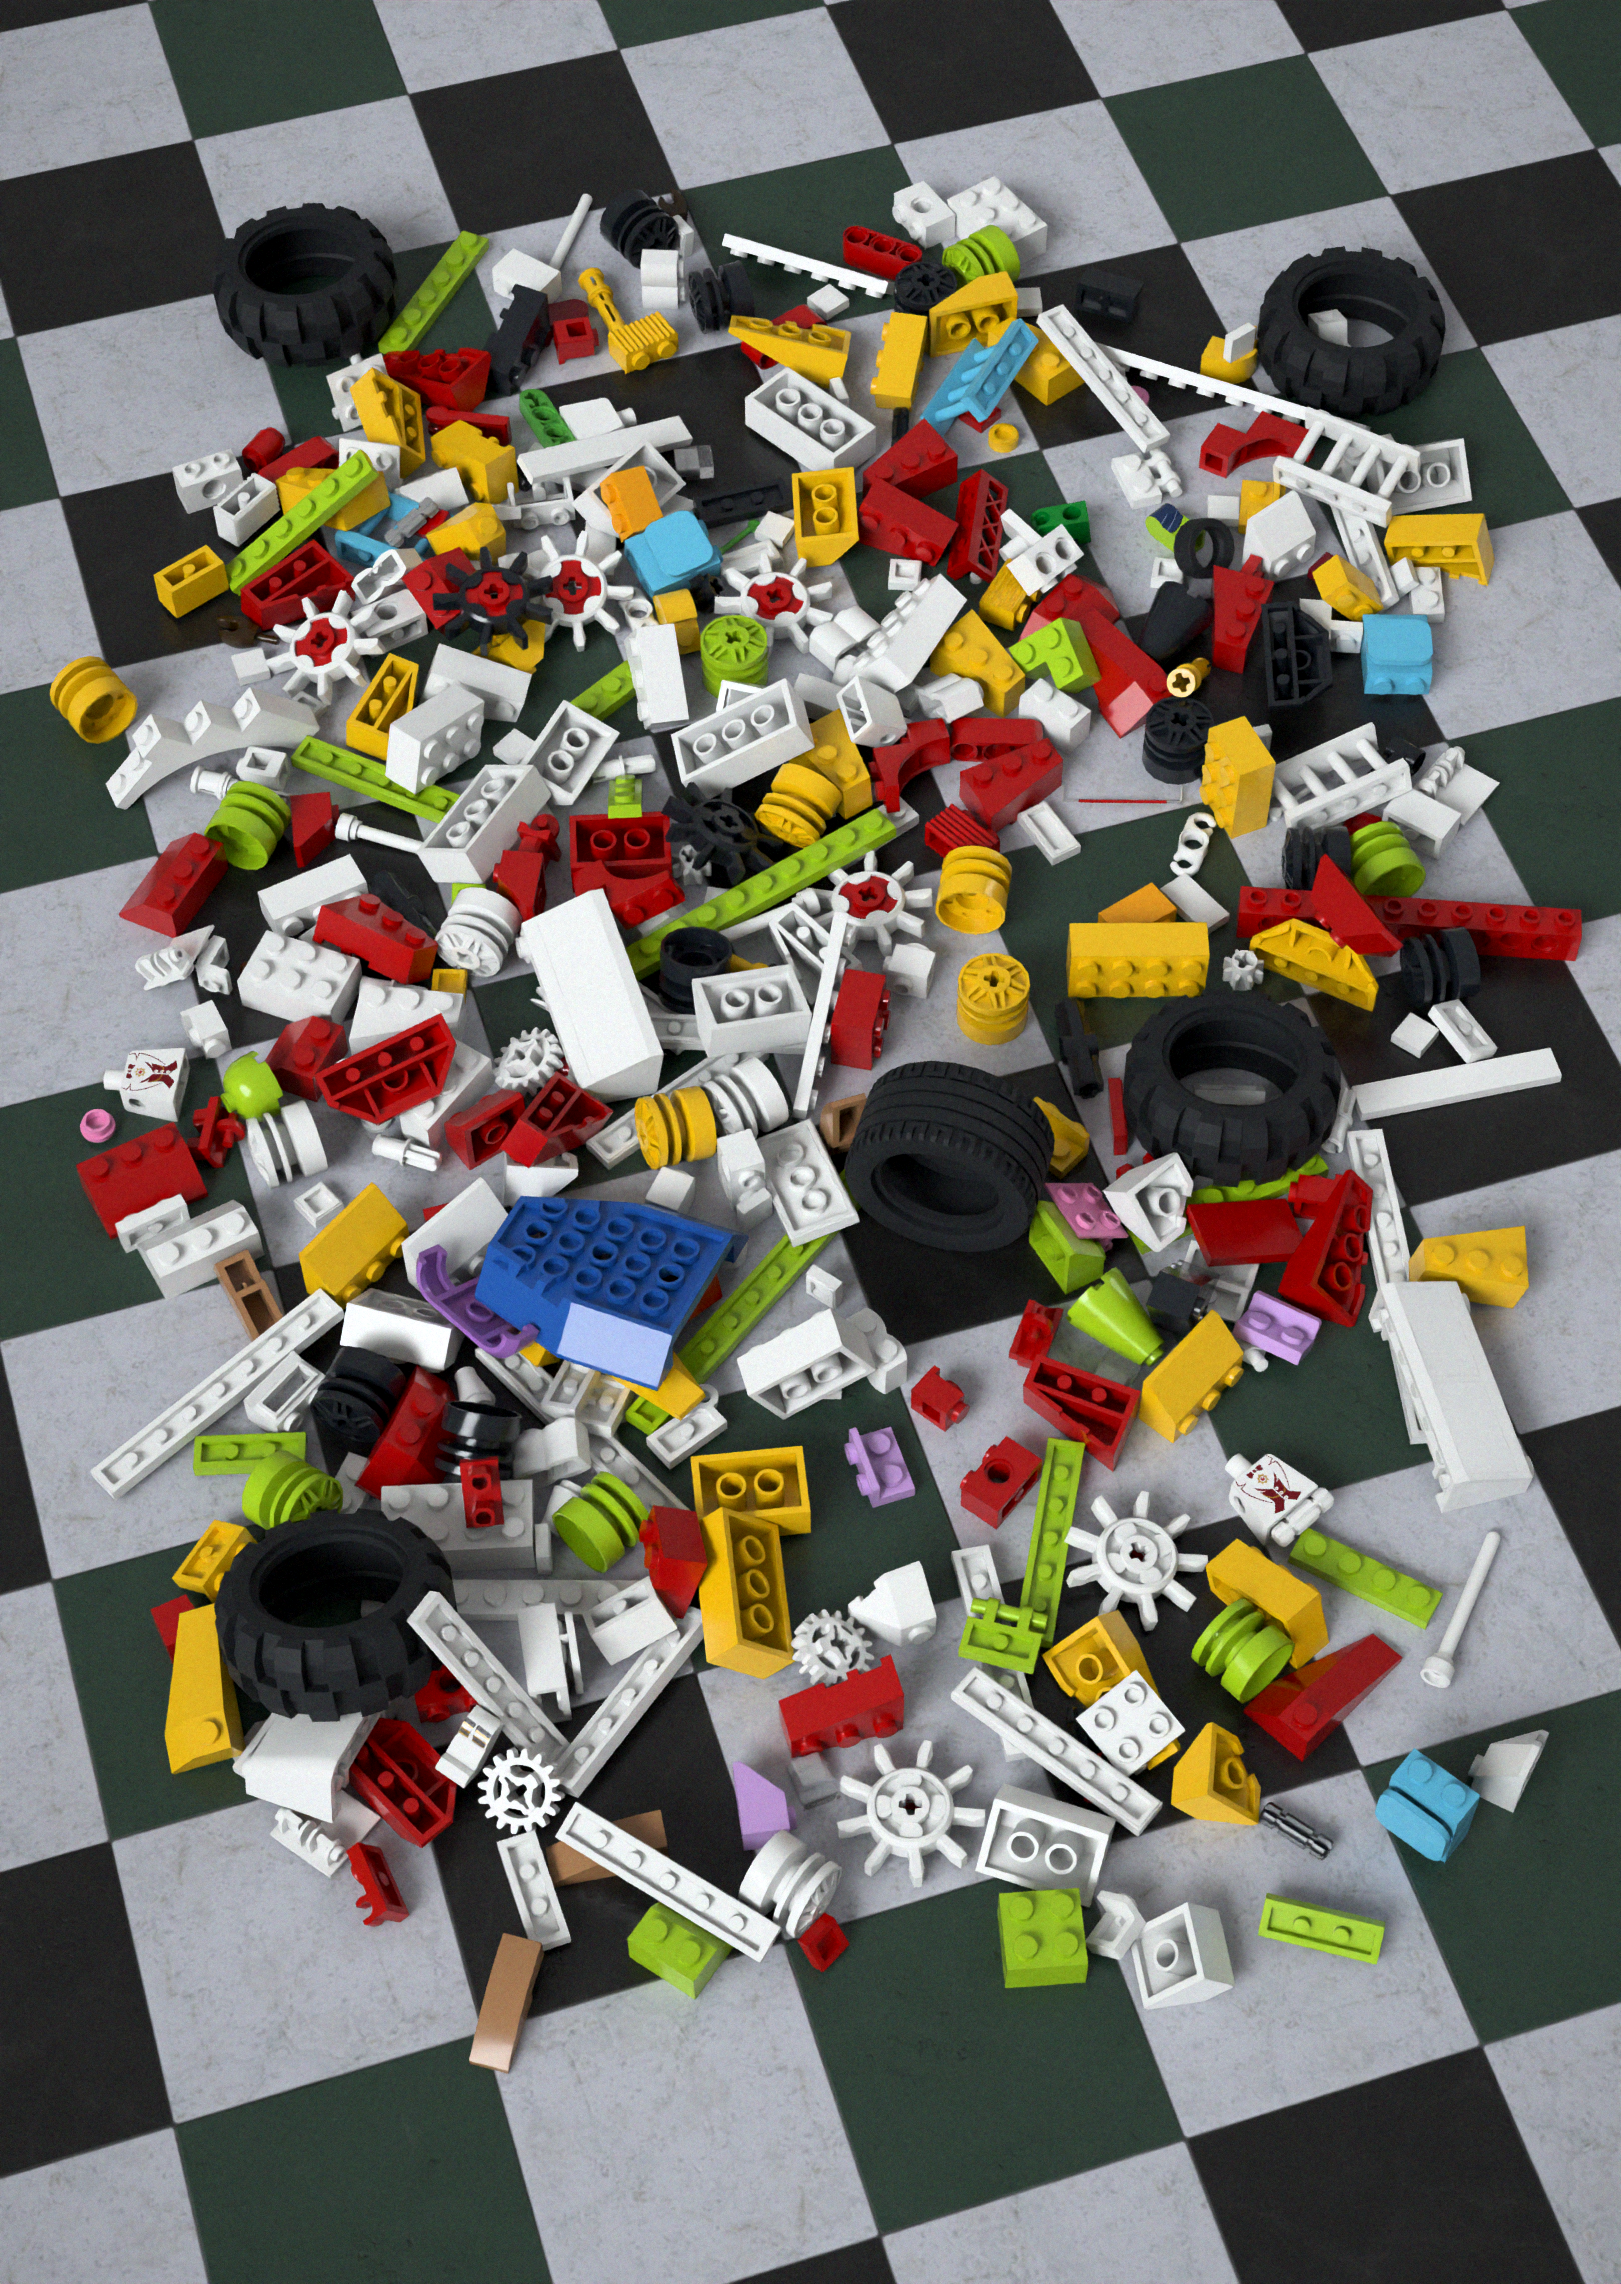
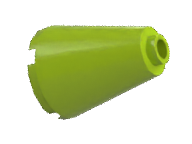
[1065,1267,1165,1368]

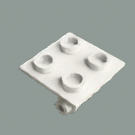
[326,353,388,432]
[339,437,405,493]
[1412,746,1499,825]
[135,924,215,990]
[1076,1670,1186,1777]
[270,1789,381,1879]

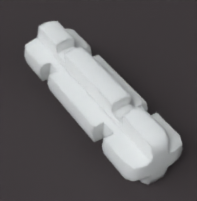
[1271,1487,1334,1547]

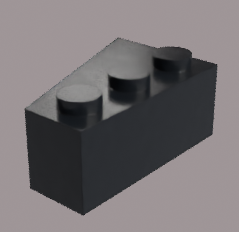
[482,284,553,397]
[1146,1259,1220,1337]

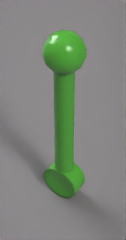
[718,519,760,555]

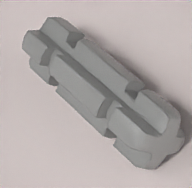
[384,497,439,548]

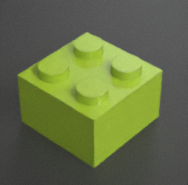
[997,1888,1088,1988]

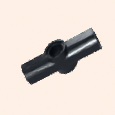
[368,870,438,955]
[1054,997,1104,1099]

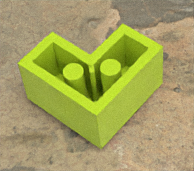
[1009,617,1102,694]

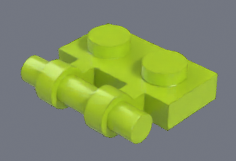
[958,1597,1048,1675]

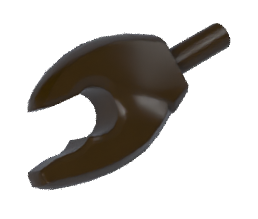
[657,188,688,222]
[216,615,280,649]

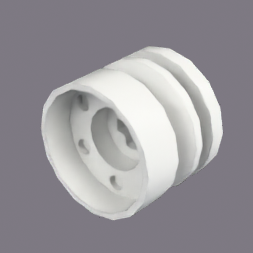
[434,887,522,977]
[700,1057,789,1139]
[246,1100,328,1189]
[738,1830,842,1939]

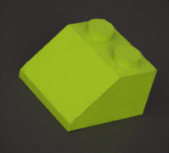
[1029,1200,1106,1294]
[627,1901,733,2000]

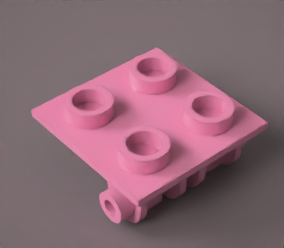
[1043,1183,1129,1252]

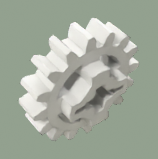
[492,1027,565,1097]
[791,1609,874,1688]
[478,1746,565,1834]

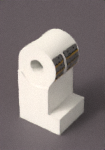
[435,1705,504,1788]

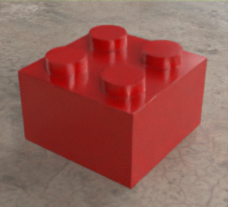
[831,968,891,1071]

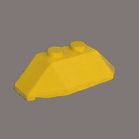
[1249,918,1379,1012]

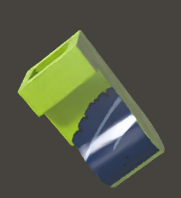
[1145,503,1206,553]

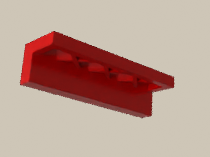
[947,469,1008,584]

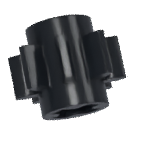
[688,573,725,614]

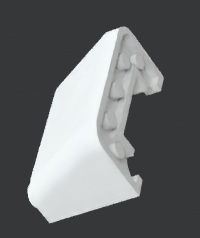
[242,1697,400,1823]

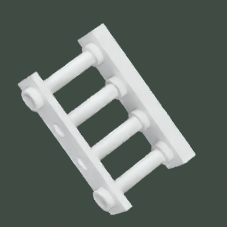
[1273,407,1421,528]
[1271,722,1413,840]

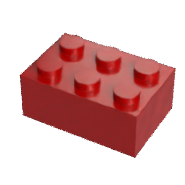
[569,811,673,893]

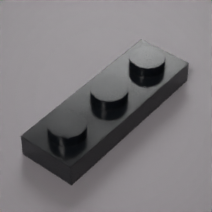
[693,478,791,528]

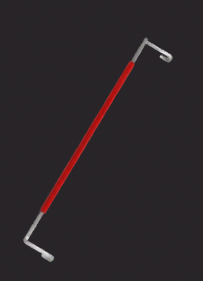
[1062,785,1183,804]

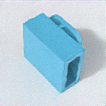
[624,510,723,606]
[1360,614,1433,695]
[1375,1748,1481,1863]

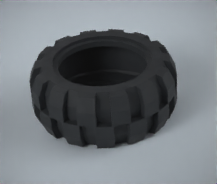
[211,203,399,368]
[1257,246,1446,419]
[1122,988,1341,1187]
[214,1508,458,1722]

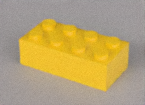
[1066,922,1210,999]
[698,1506,795,1680]

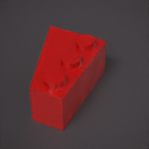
[863,418,958,500]
[857,477,959,567]
[240,539,356,631]
[1211,565,1274,675]
[959,737,1063,834]
[312,893,439,985]
[500,1071,614,1168]
[1023,1354,1141,1472]
[778,1654,904,1758]

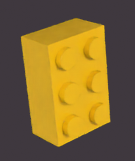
[1199,716,1276,839]
[690,1446,811,1536]

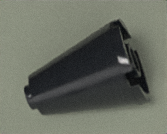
[1136,581,1214,668]

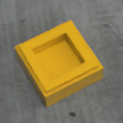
[431,969,468,1004]

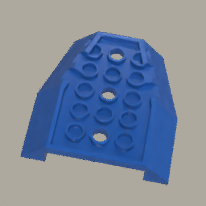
[474,1196,749,1391]

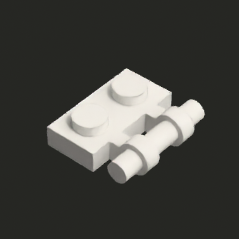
[1111,446,1182,510]

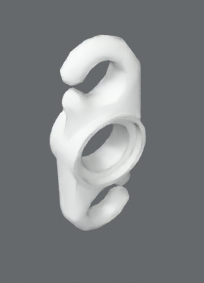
[618,585,659,631]
[1170,812,1217,877]

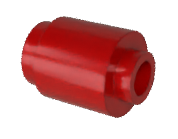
[242,427,286,472]

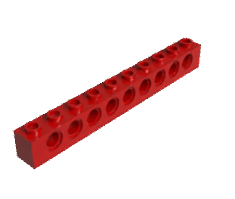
[1236,886,1582,961]

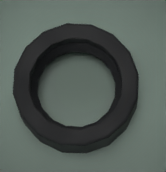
[1173,518,1235,579]

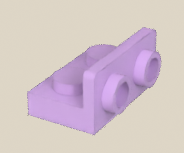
[1232,1291,1322,1366]
[844,1427,915,1508]

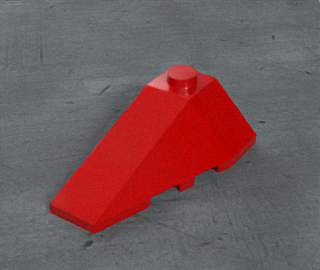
[383,347,492,413]
[1074,608,1174,739]
[1278,1169,1373,1327]
[1243,1633,1403,1762]

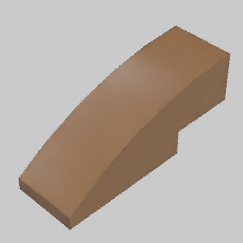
[819,1093,867,1156]
[213,1249,283,1342]
[546,1810,669,1887]
[469,1933,544,2074]

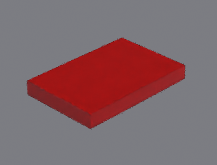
[1185,1198,1303,1267]

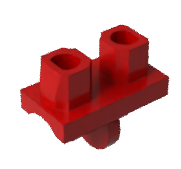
[517,814,562,871]
[187,1096,246,1169]
[1008,1299,1064,1369]
[459,1456,504,1528]

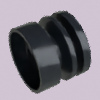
[600,189,679,270]
[688,261,755,334]
[894,261,957,333]
[1142,696,1214,785]
[1281,826,1351,891]
[1400,926,1480,1008]
[658,927,732,1015]
[309,1346,407,1443]
[433,1401,523,1481]

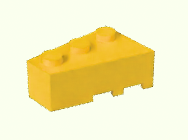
[349,367,426,479]
[930,609,1025,718]
[346,653,419,762]
[789,708,873,820]

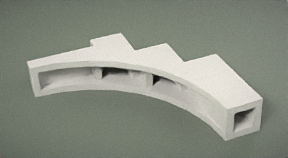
[106,687,320,810]

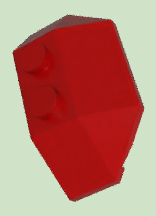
[1017,573,1120,643]
[1310,853,1404,957]
[314,1013,457,1125]
[354,1365,457,1501]
[349,1718,458,1848]

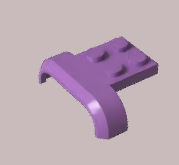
[416,1244,539,1358]

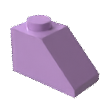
[733,1761,797,1851]

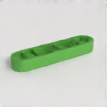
[519,389,576,448]

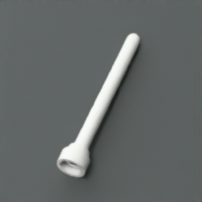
[335,813,424,854]
[719,888,821,942]
[1420,1532,1501,1688]

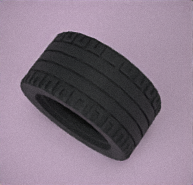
[845,1061,1055,1252]

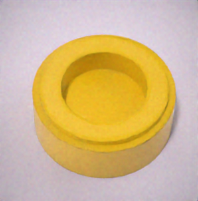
[988,423,1019,453]

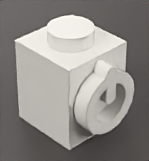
[882,943,936,999]

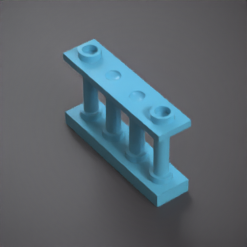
[920,318,1039,438]
[334,491,453,568]

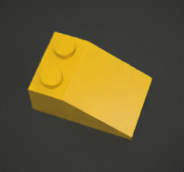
[928,271,1018,358]

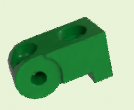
[1030,500,1091,544]

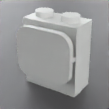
[516,1602,584,1723]

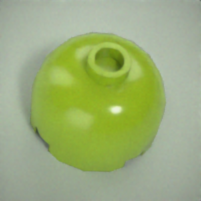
[221,1051,286,1122]

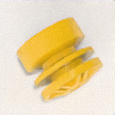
[50,656,138,744]
[755,763,842,848]
[935,845,1012,935]
[956,953,1030,1045]
[634,1086,717,1170]

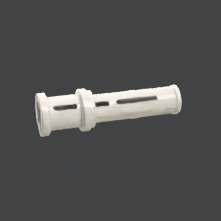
[190,765,292,809]

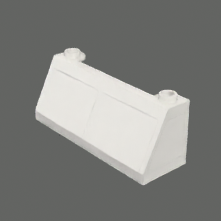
[516,888,664,1104]
[1368,1281,1534,1513]

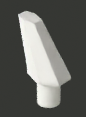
[1231,1333,1268,1372]

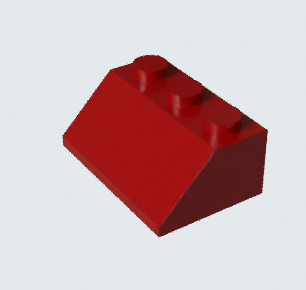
[119,832,229,938]
[76,1122,208,1240]

